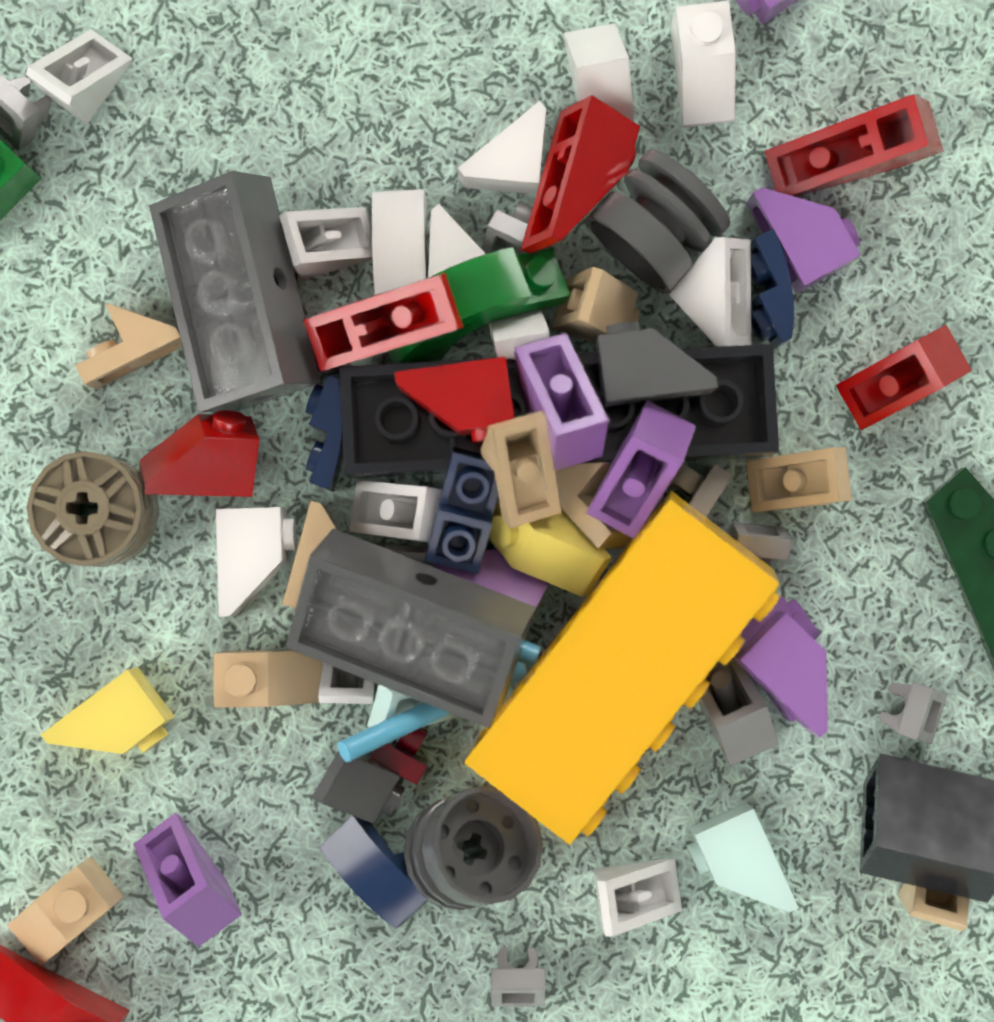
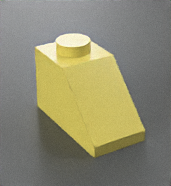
[488,500,612,597]
[41,667,175,754]

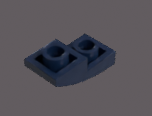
[751,229,794,349]
[305,375,344,492]
[425,447,498,574]
[318,815,429,929]

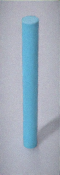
[338,661,526,762]

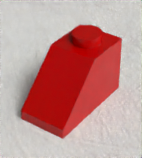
[836,325,972,431]
[394,357,514,443]
[139,410,260,497]

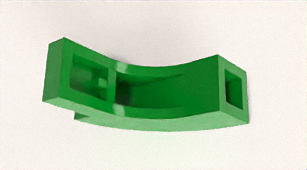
[388,247,571,364]

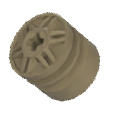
[26,451,159,567]

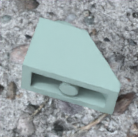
[686,802,799,913]

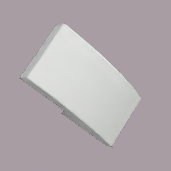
[372,189,429,295]
[488,309,550,360]

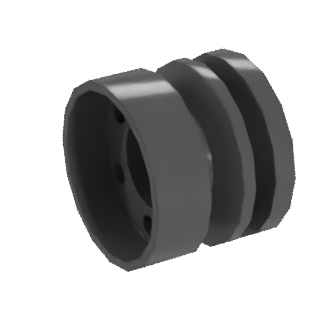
[587,150,731,294]
[404,786,543,911]

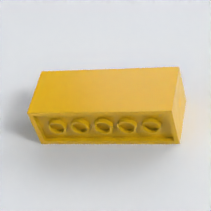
[464,491,780,845]

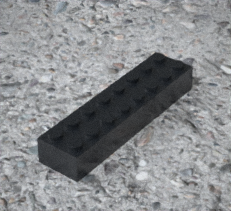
[339,344,779,479]

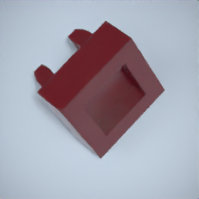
[370,727,429,785]

